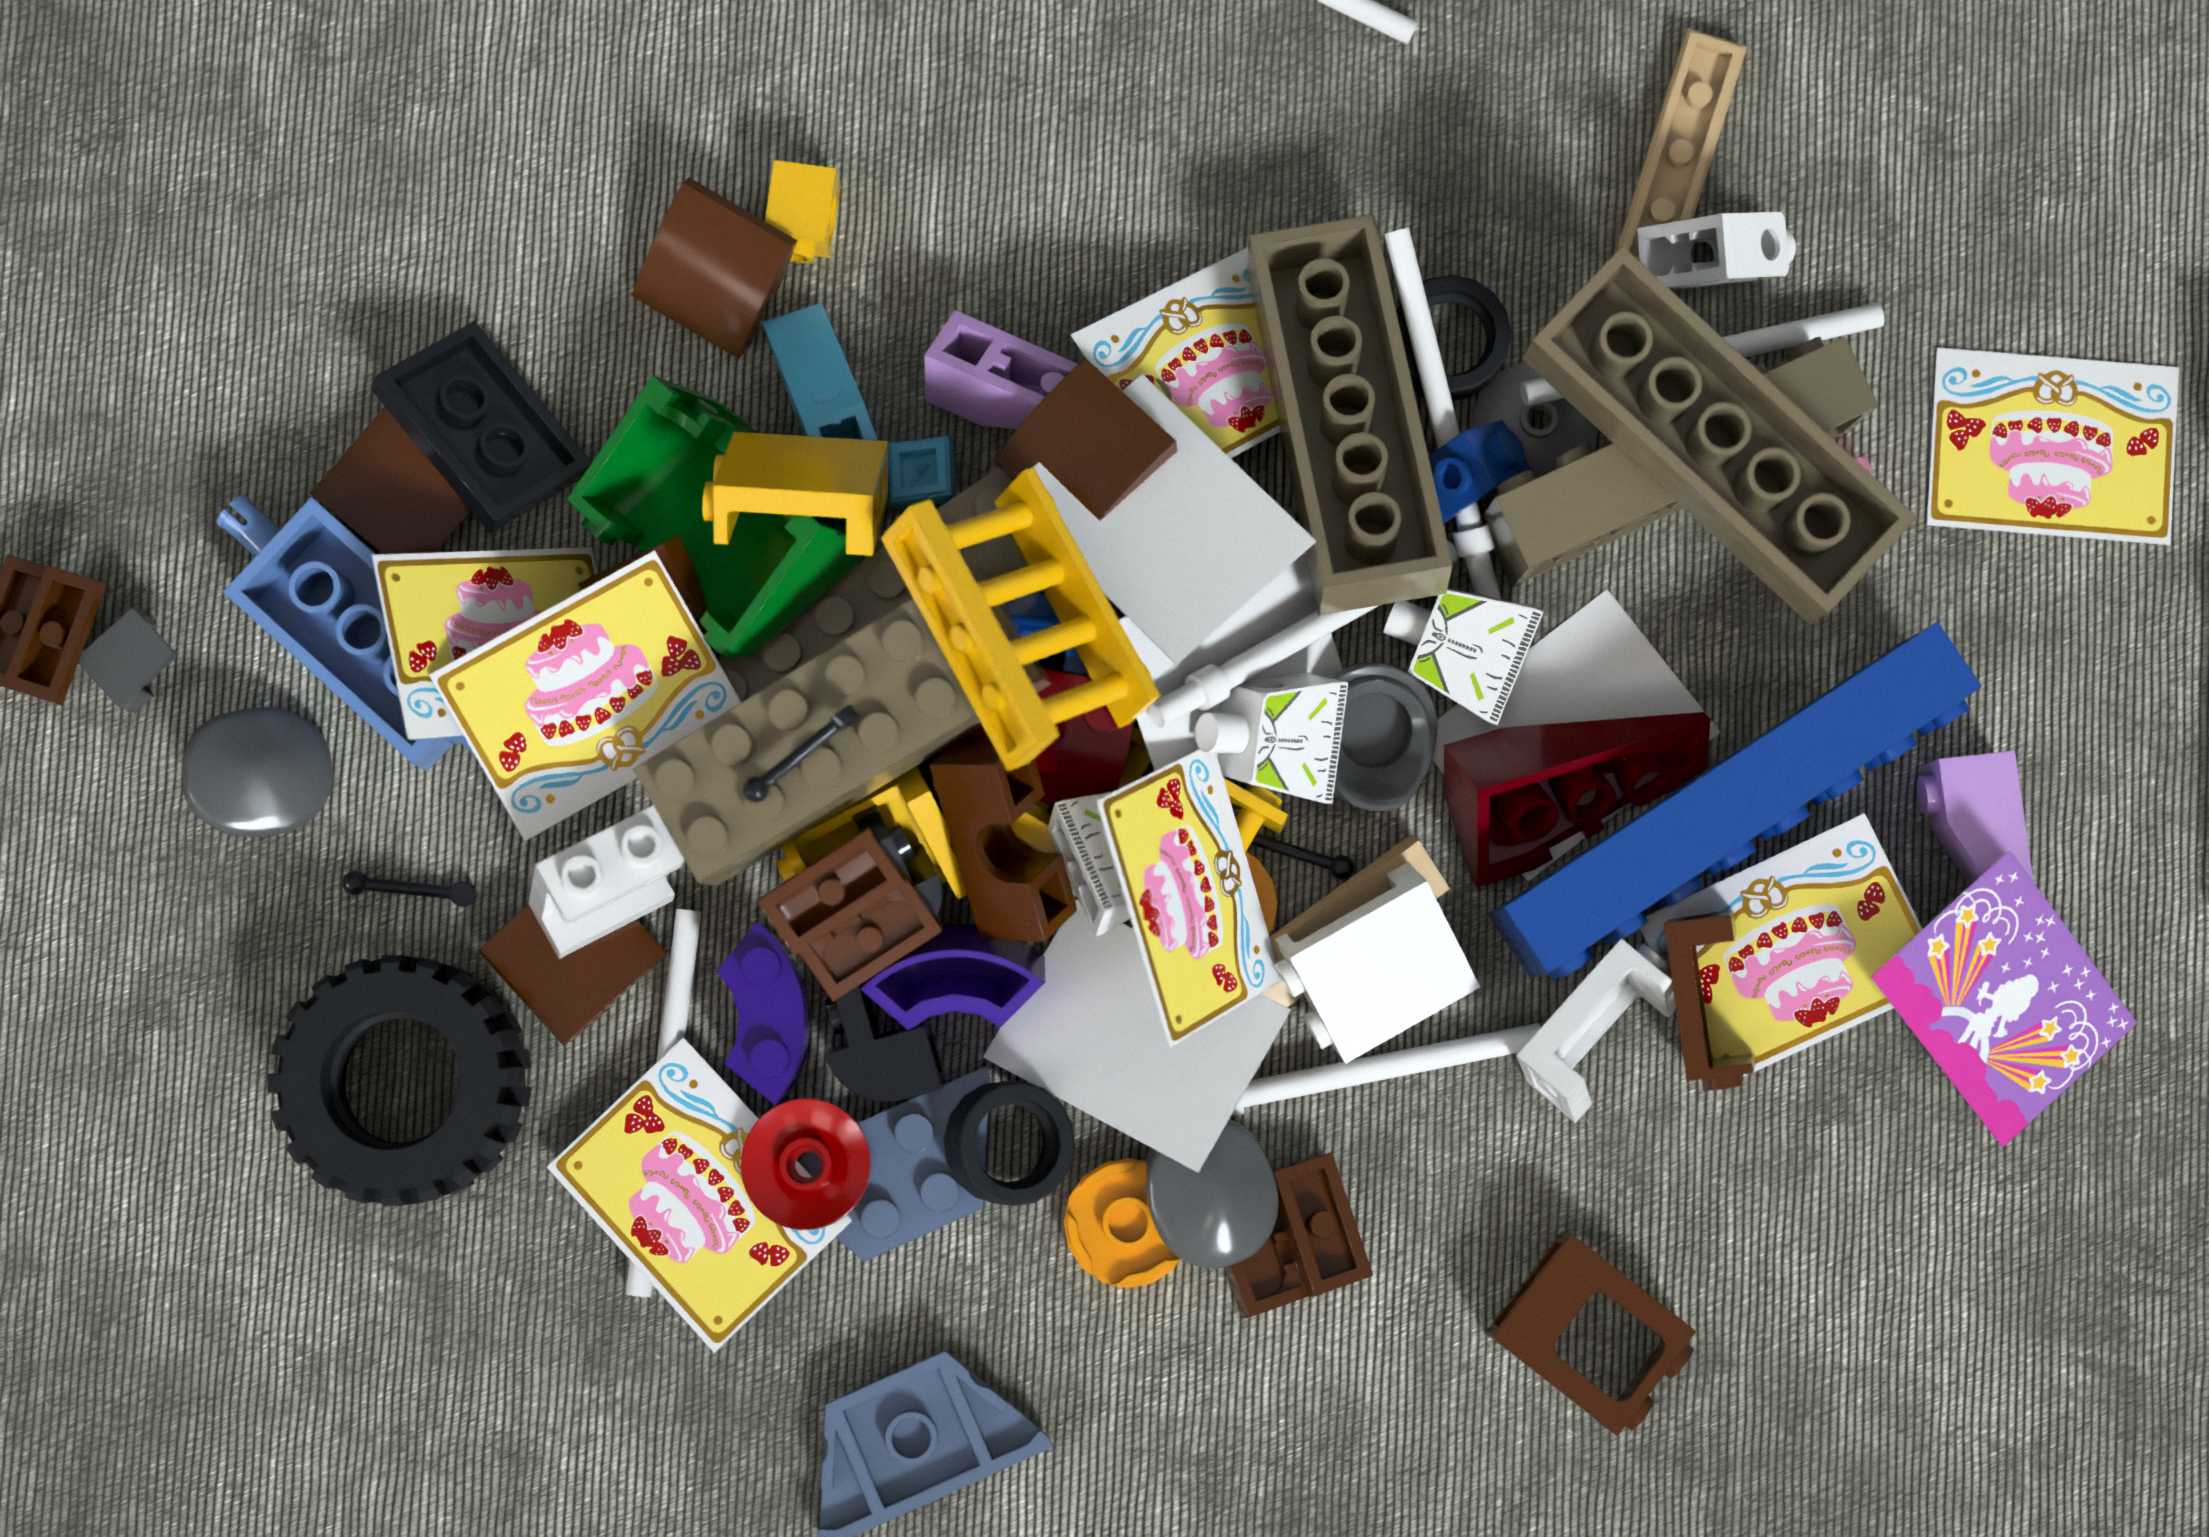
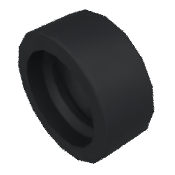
[1396,275,1512,401]
[944,1081,1075,1206]

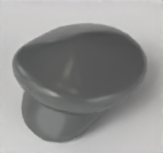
[1332,662,1438,811]
[182,707,333,837]
[1145,1120,1279,1269]

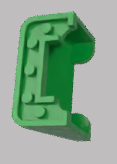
[566,375,865,659]

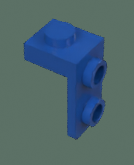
[1428,420,1534,524]

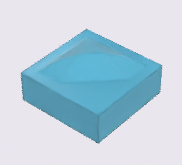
[888,436,956,510]

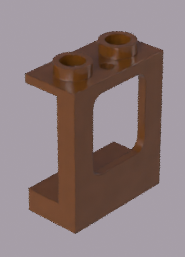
[1664,910,1756,1091]
[1484,1231,1696,1436]

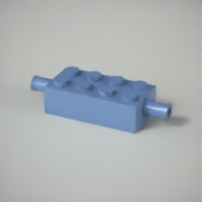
[216,494,475,772]

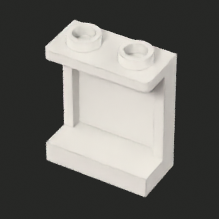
[528,805,684,959]
[1275,862,1480,1063]
[1516,938,1676,1123]

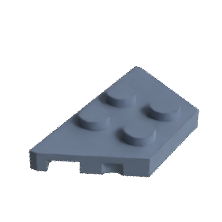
[800,1066,990,1262]
[818,1349,1053,1537]

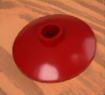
[741,1099,871,1230]

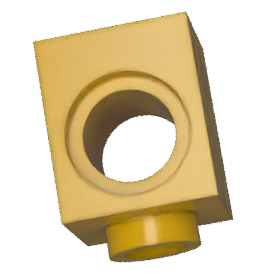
[765,160,841,264]

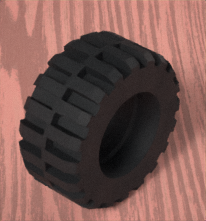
[267,955,532,1206]

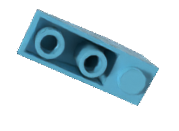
[762,302,877,440]

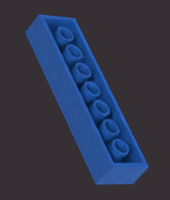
[1488,622,1982,981]

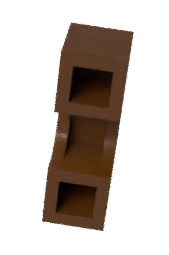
[929,736,1077,942]

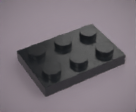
[370,321,592,534]

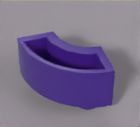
[716,921,811,1105]
[860,924,1045,1030]

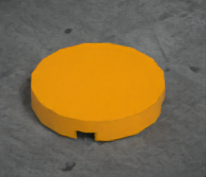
[1064,1158,1181,1288]

